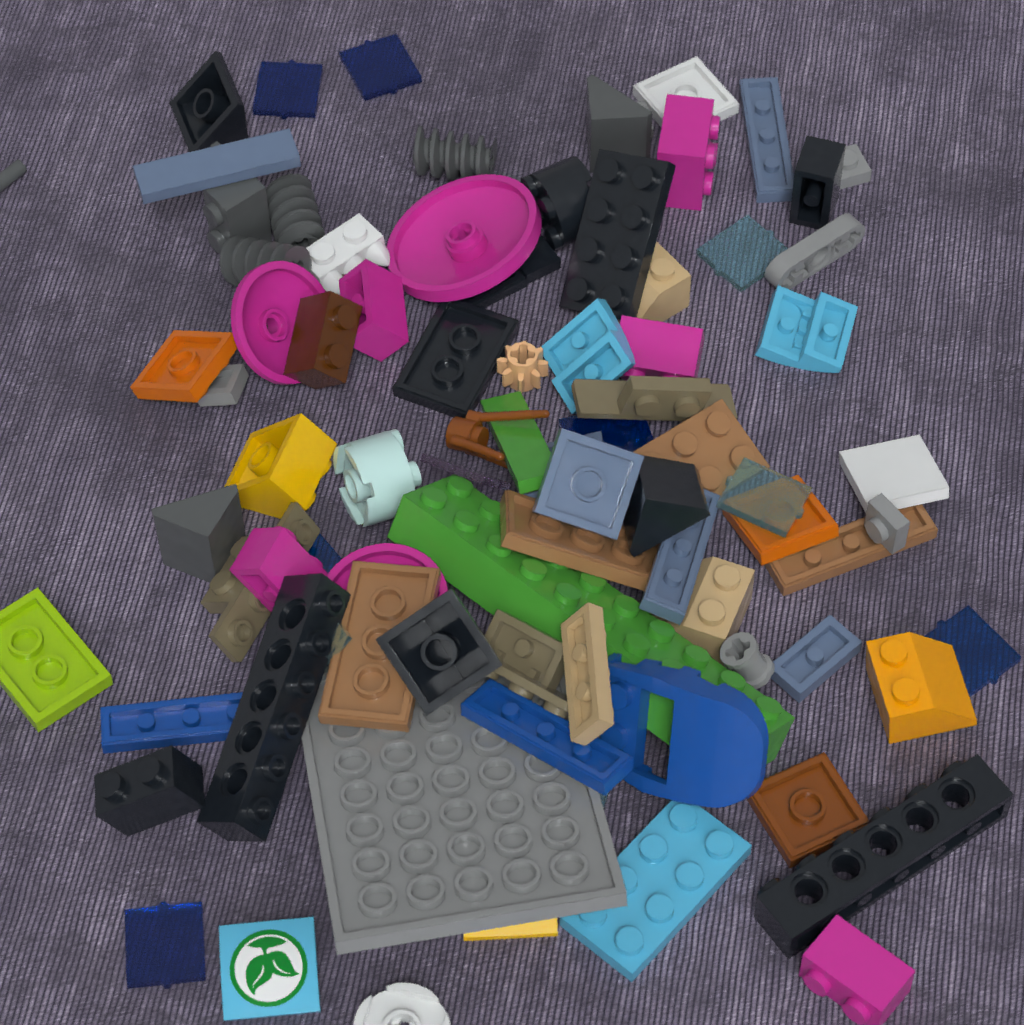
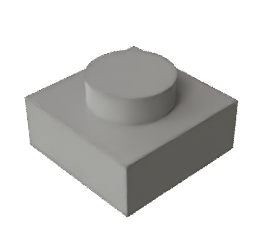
[840,144,872,190]
[198,364,249,407]
[864,493,910,555]

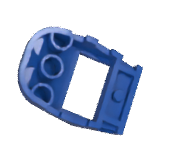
[598,653,769,808]

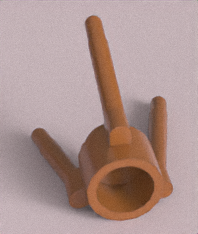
[445,410,550,469]

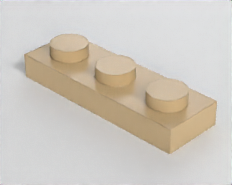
[561,602,614,746]

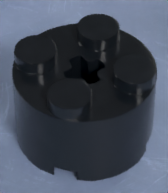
[521,156,592,251]

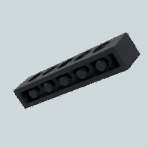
[197,573,351,842]
[754,754,1013,959]

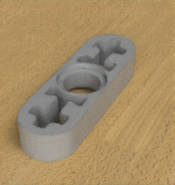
[765,213,866,290]

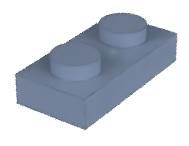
[770,615,862,703]

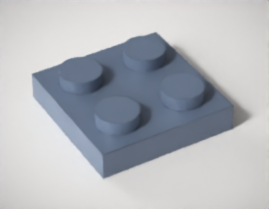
[532,428,644,540]

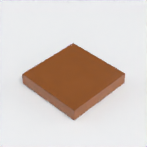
[746,752,869,869]

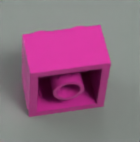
[657,94,720,211]

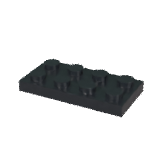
[559,149,676,321]

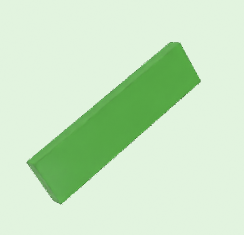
[480,391,551,494]

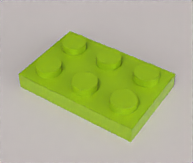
[0,587,113,733]

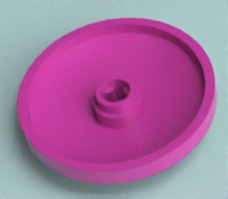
[387,174,542,302]

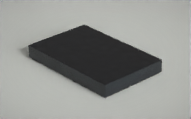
[392,300,519,418]

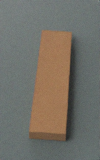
[764,504,938,596]

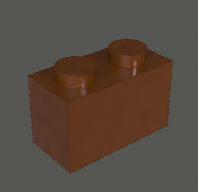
[283,291,362,389]

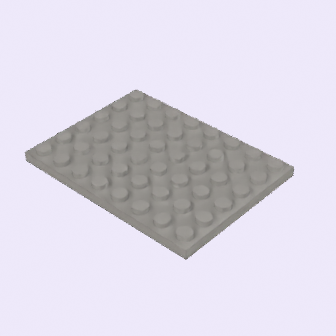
[301,667,627,955]

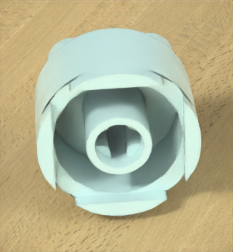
[333,429,422,527]

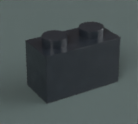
[789,135,846,230]
[94,745,205,836]

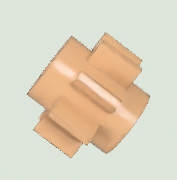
[497,341,548,393]

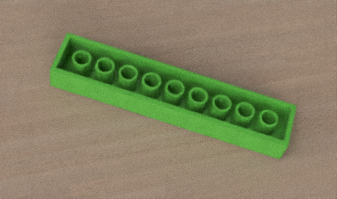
[387,474,795,765]

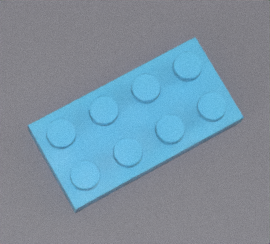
[560,800,752,982]

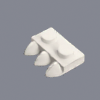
[306,213,390,295]

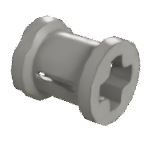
[720,632,775,689]

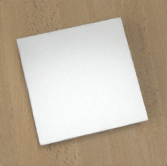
[633,56,739,127]
[839,434,949,513]

